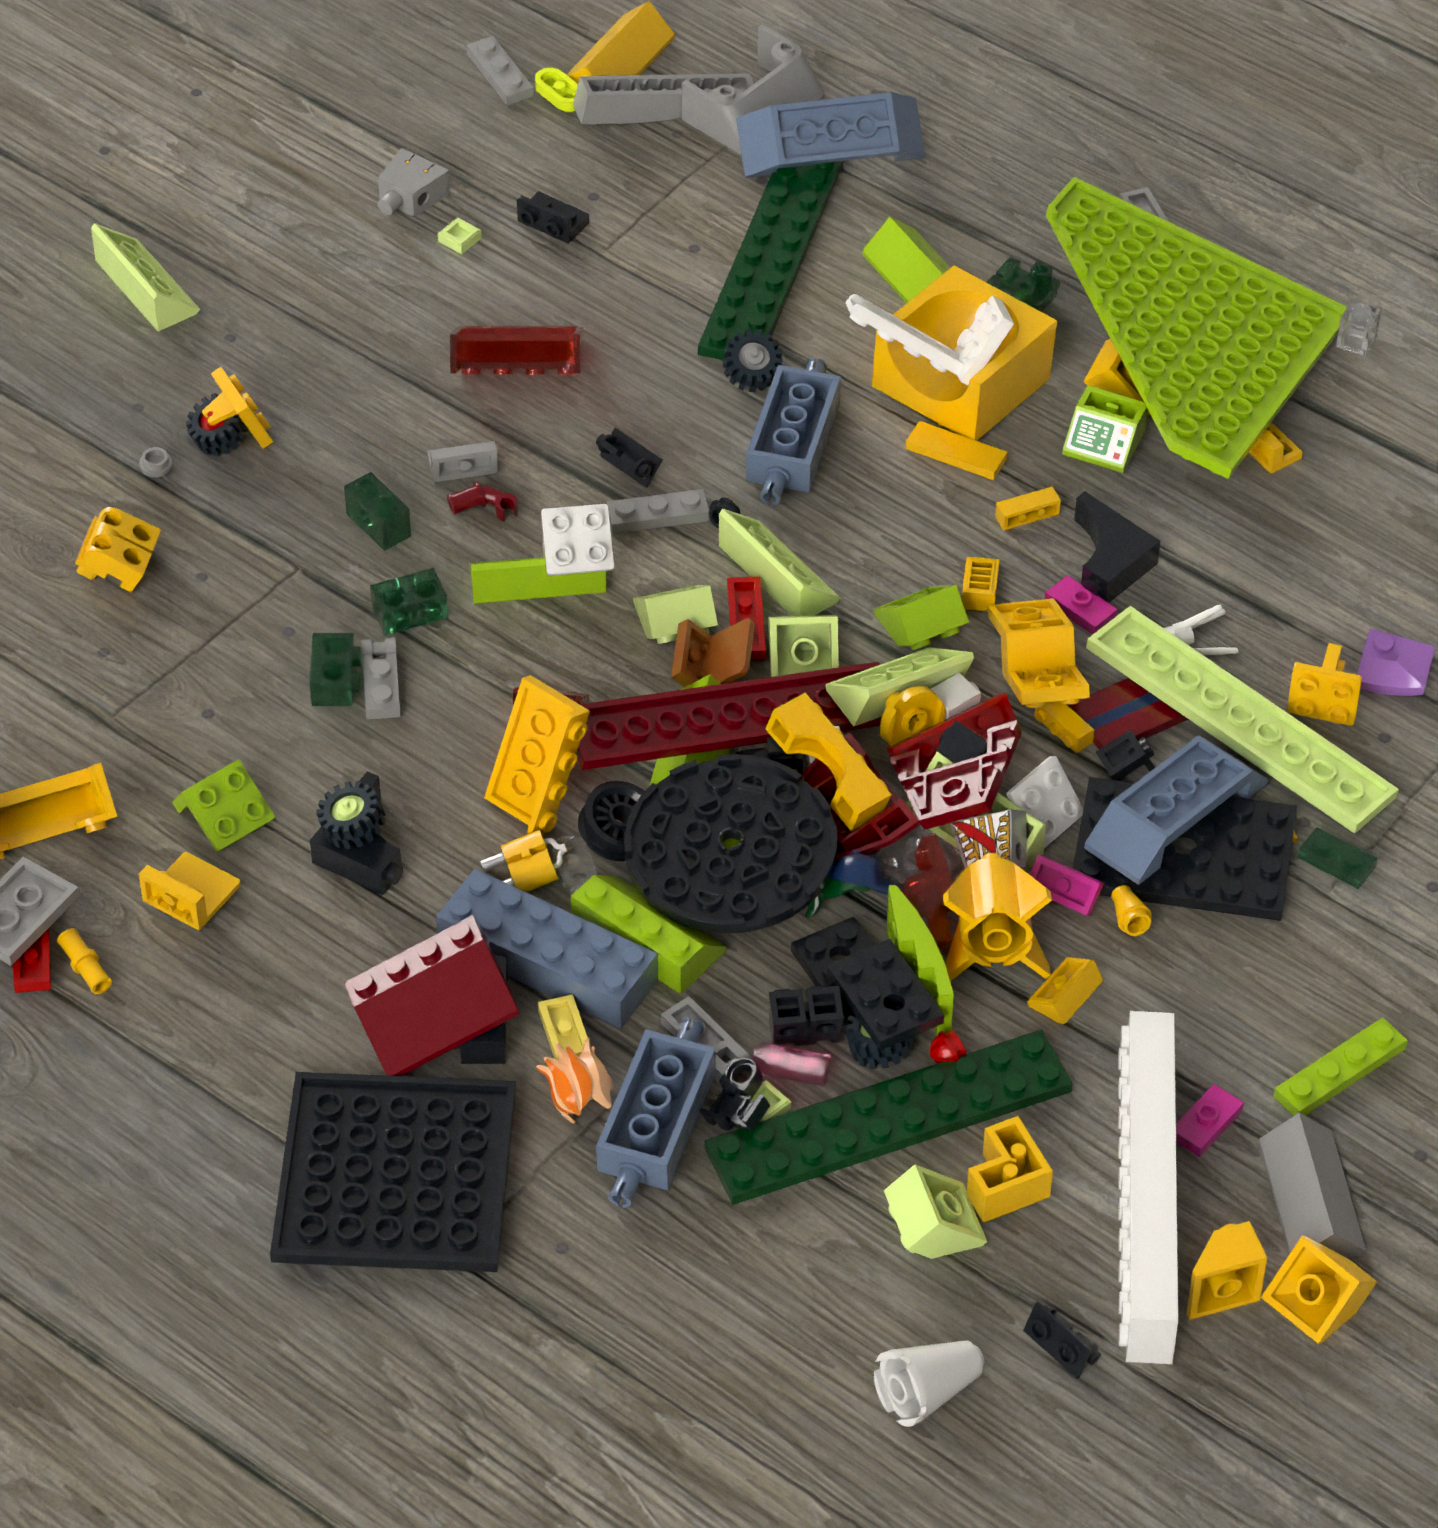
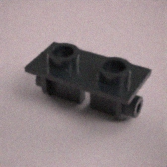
[596,427,663,488]
[1023,1302,1101,1379]

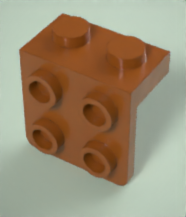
[671,618,755,687]

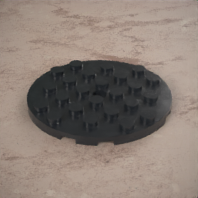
[624,754,838,933]

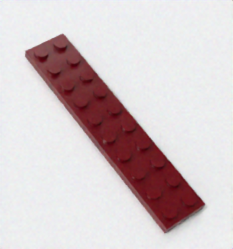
[576,662,882,770]

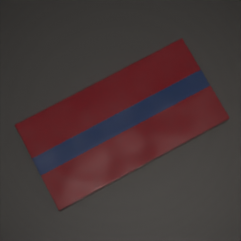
[1068,678,1189,749]

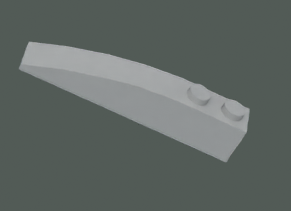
[573,74,754,125]

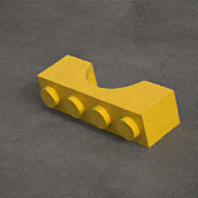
[765,693,892,831]

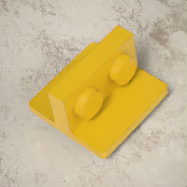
[1287,643,1362,726]

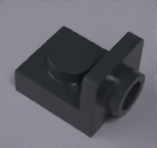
[1096,730,1155,781]

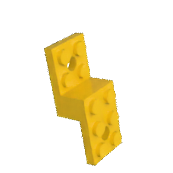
[988,598,1090,708]

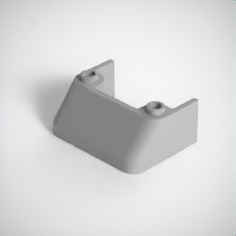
[682,25,823,155]

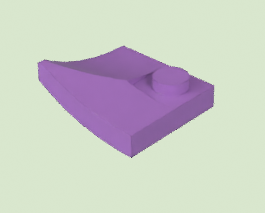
[1357,628,1435,696]

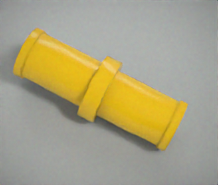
[57,928,112,995]

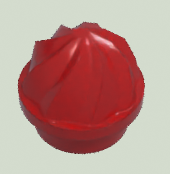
[930,1029,967,1063]

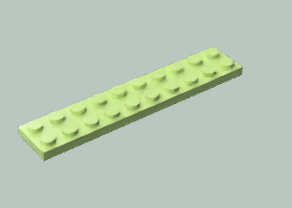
[1086,606,1399,834]

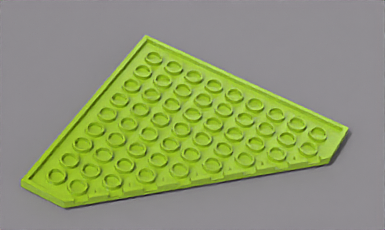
[1045,177,1353,479]

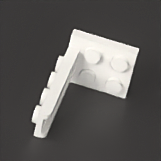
[846,294,1014,386]

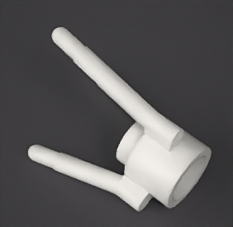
[1164,605,1239,655]

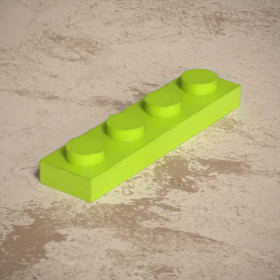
[1273,1017,1408,1116]

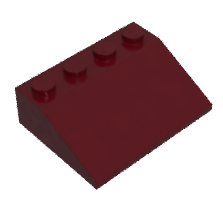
[344,915,520,1076]

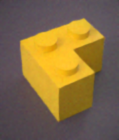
[966,1116,1053,1223]

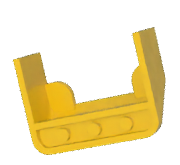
[0,762,117,859]

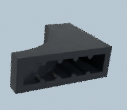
[1074,491,1160,603]
[310,771,403,895]

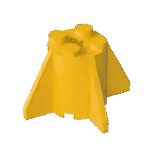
[943,853,1052,982]

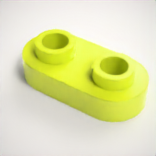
[535,68,578,112]

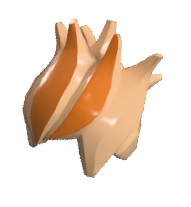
[536,1038,615,1123]

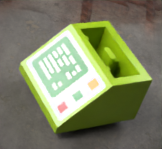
[1062,385,1148,473]

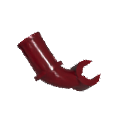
[447,482,518,521]

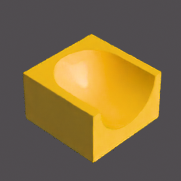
[871,265,1057,441]

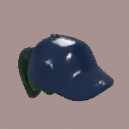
[805,850,906,918]

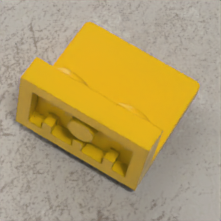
[139,852,241,931]

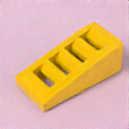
[961,557,1000,612]

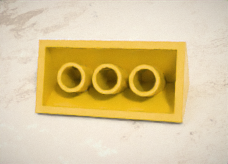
[566,1,675,84]

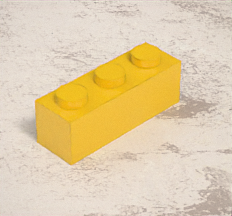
[995,487,1061,531]
[1034,701,1094,753]

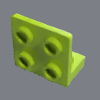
[172,759,275,852]

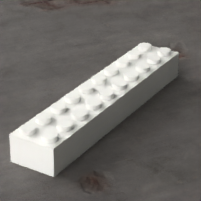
[1118,1011,1178,1364]

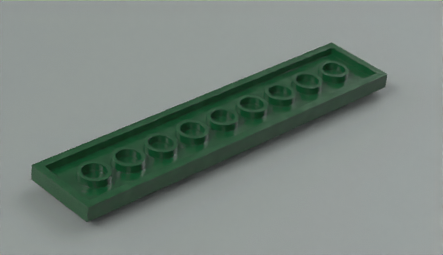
[698,161,843,360]
[705,1029,1073,1205]

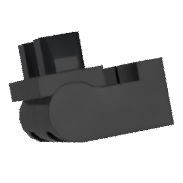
[769,985,844,1049]

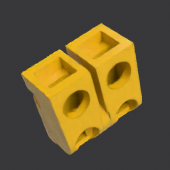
[74,507,161,593]

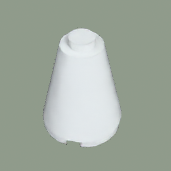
[874,1341,984,1427]

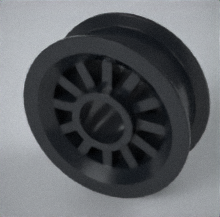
[578,781,644,862]

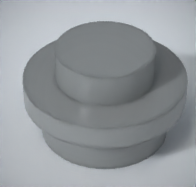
[139,447,172,477]

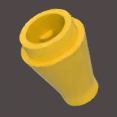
[1111,885,1152,936]

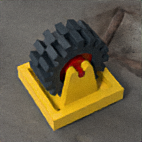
[186,367,273,456]

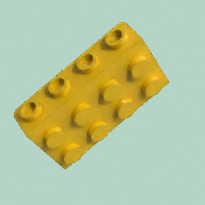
[484,675,590,835]

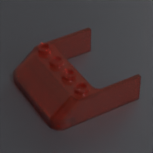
[450,326,583,375]

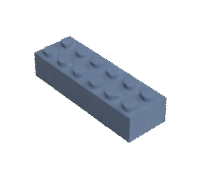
[436,868,658,1029]

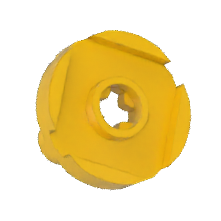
[880,686,945,746]

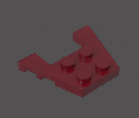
[890,720,1022,830]

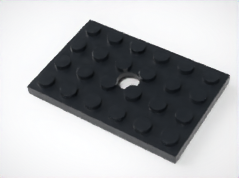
[1073,777,1297,921]

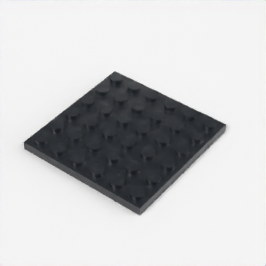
[270,1072,516,1272]

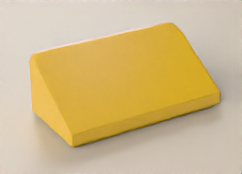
[1027,957,1103,1024]

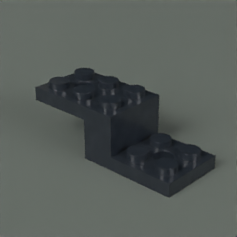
[791,917,944,1050]

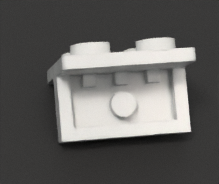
[541,504,614,576]
[1007,756,1083,848]

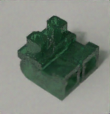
[986,256,1060,312]

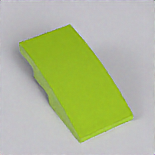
[886,885,954,1036]

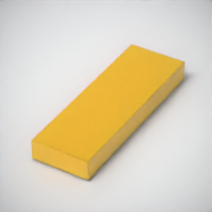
[905,421,1008,481]

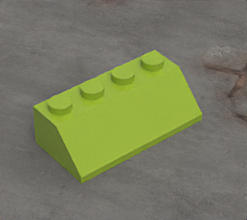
[571,875,726,994]

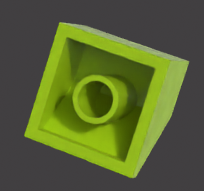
[873,584,969,650]

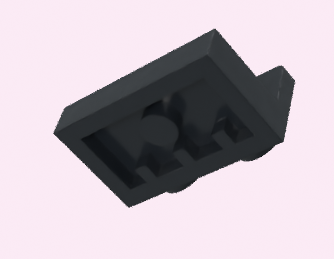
[517,191,589,244]

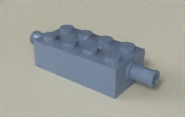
[746,357,841,506]
[596,1017,716,1208]

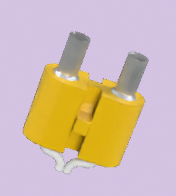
[480,829,567,892]

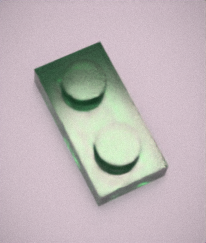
[1298,827,1378,889]

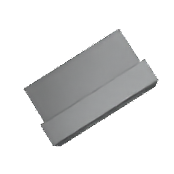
[427,441,498,482]

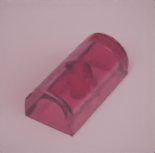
[752,1042,831,1087]

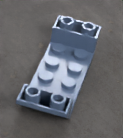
[736,92,925,178]
[1084,735,1268,885]

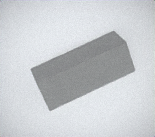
[1259,1113,1366,1258]

